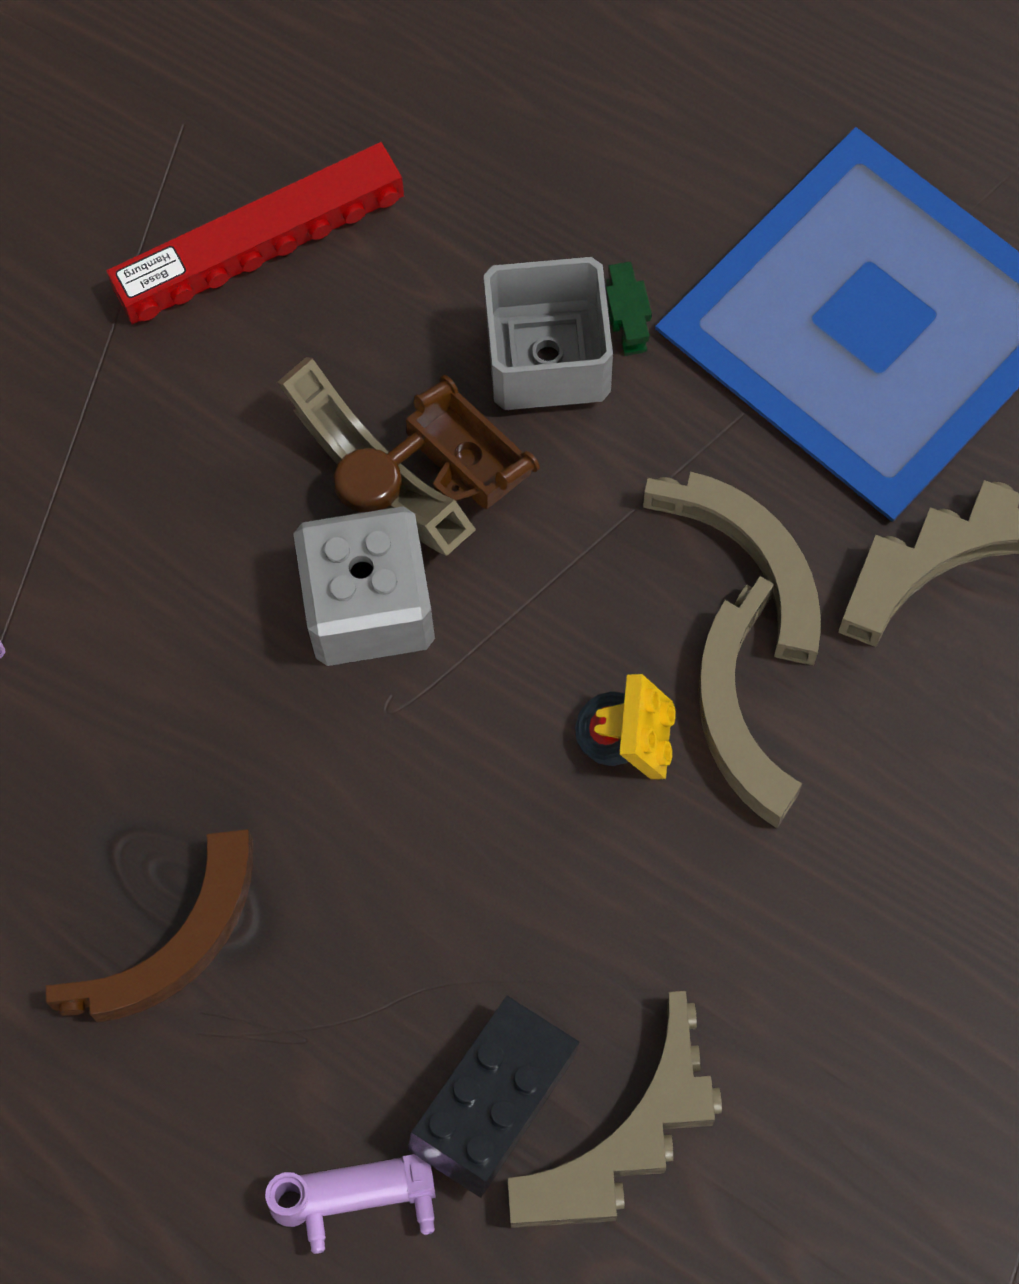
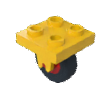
[575,674,676,779]

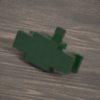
[606,261,652,356]

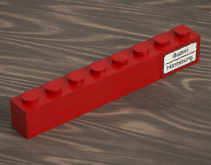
[106,142,404,324]

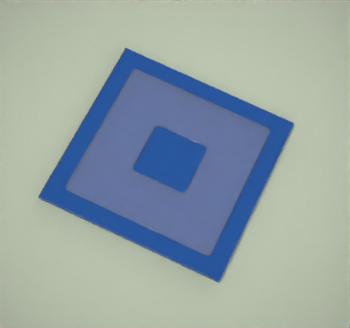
[655,127,1019,522]

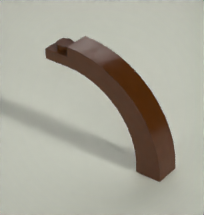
[46,829,253,1022]

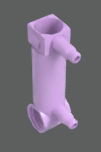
[265,1154,436,1254]

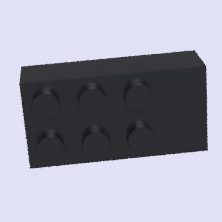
[408,996,580,1198]

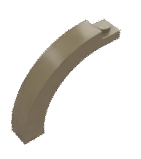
[277,357,476,556]
[643,472,821,666]
[698,576,802,828]

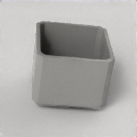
[484,257,613,410]
[293,506,435,666]

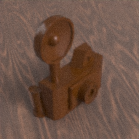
[333,375,540,513]

